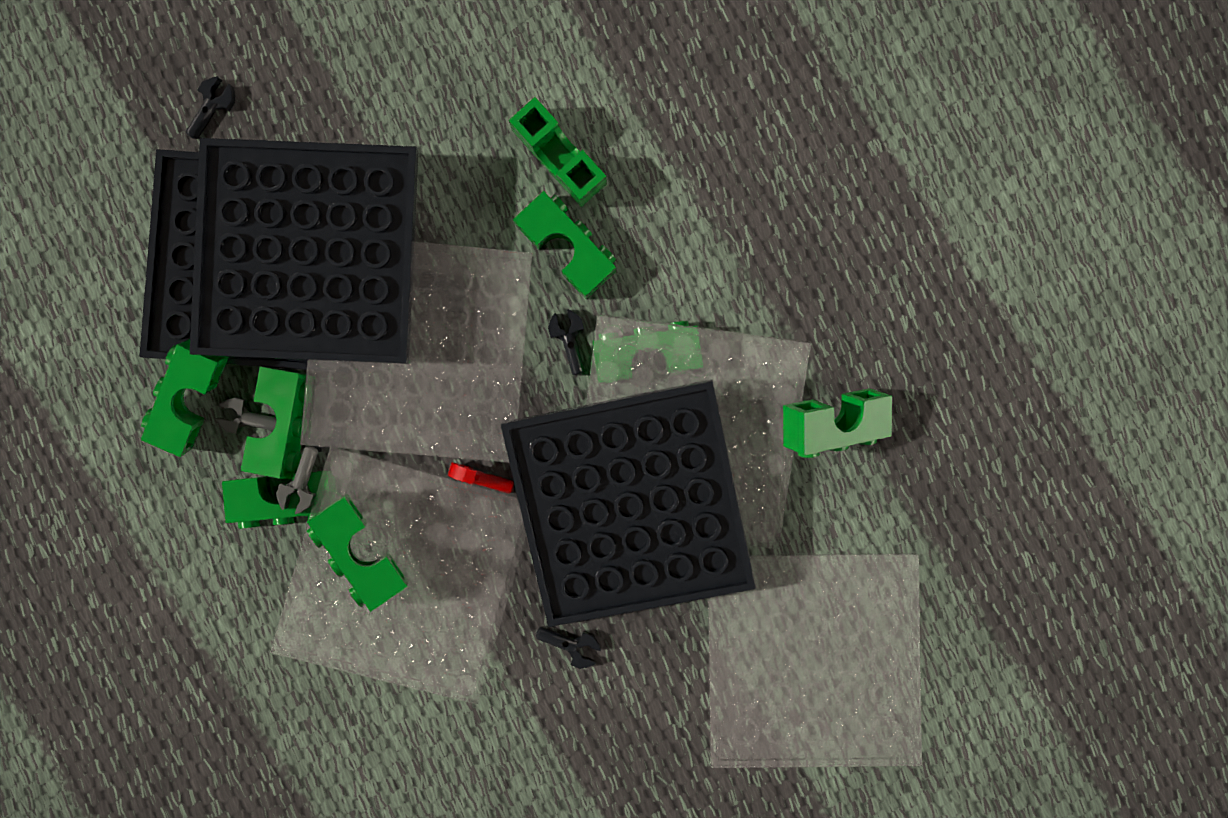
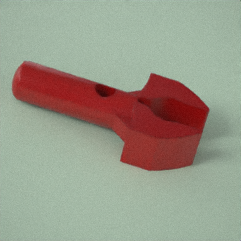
[448,462,514,494]

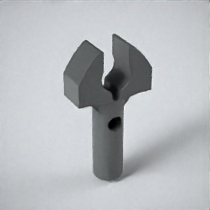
[216,398,276,434]
[276,446,318,514]

